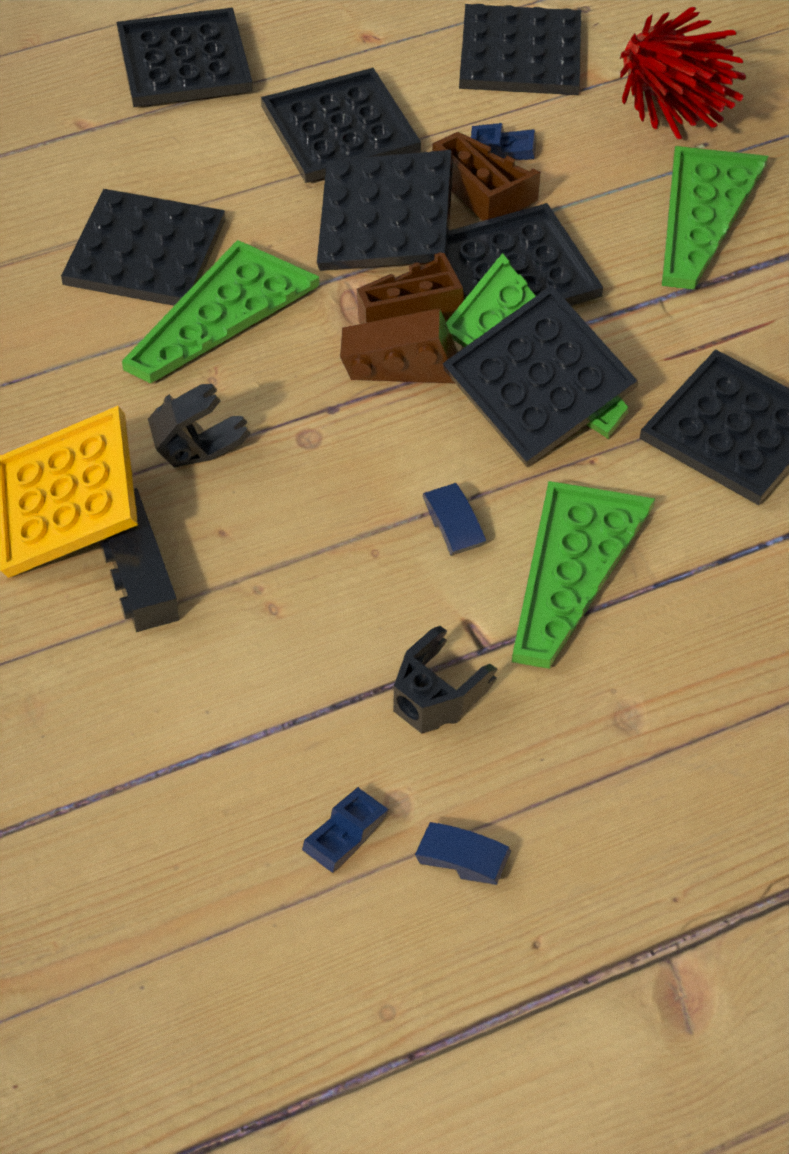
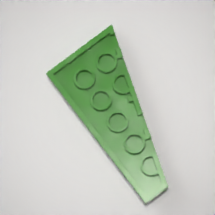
[661,146,769,289]
[122,240,320,384]
[446,253,629,439]
[512,481,655,669]

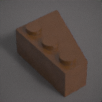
[432,132,541,221]
[357,252,463,324]
[340,308,458,384]

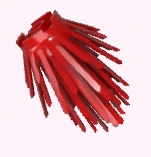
[620,7,746,139]

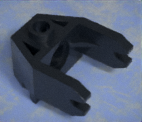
[148,384,250,468]
[393,626,498,734]

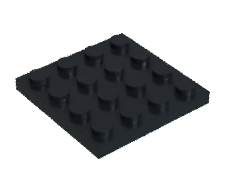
[459,4,581,95]
[116,7,253,107]
[261,68,421,183]
[317,150,453,271]
[61,189,226,306]
[447,203,603,306]
[442,285,638,467]
[639,349,789,505]

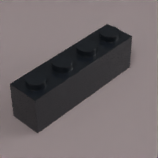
[100,488,180,632]

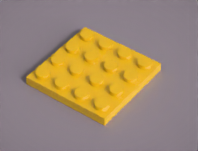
[0,406,138,578]

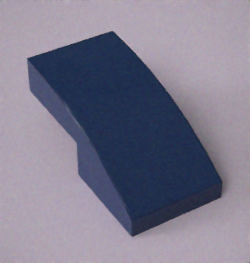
[471,123,537,160]
[422,483,486,556]
[302,787,389,873]
[415,822,511,885]

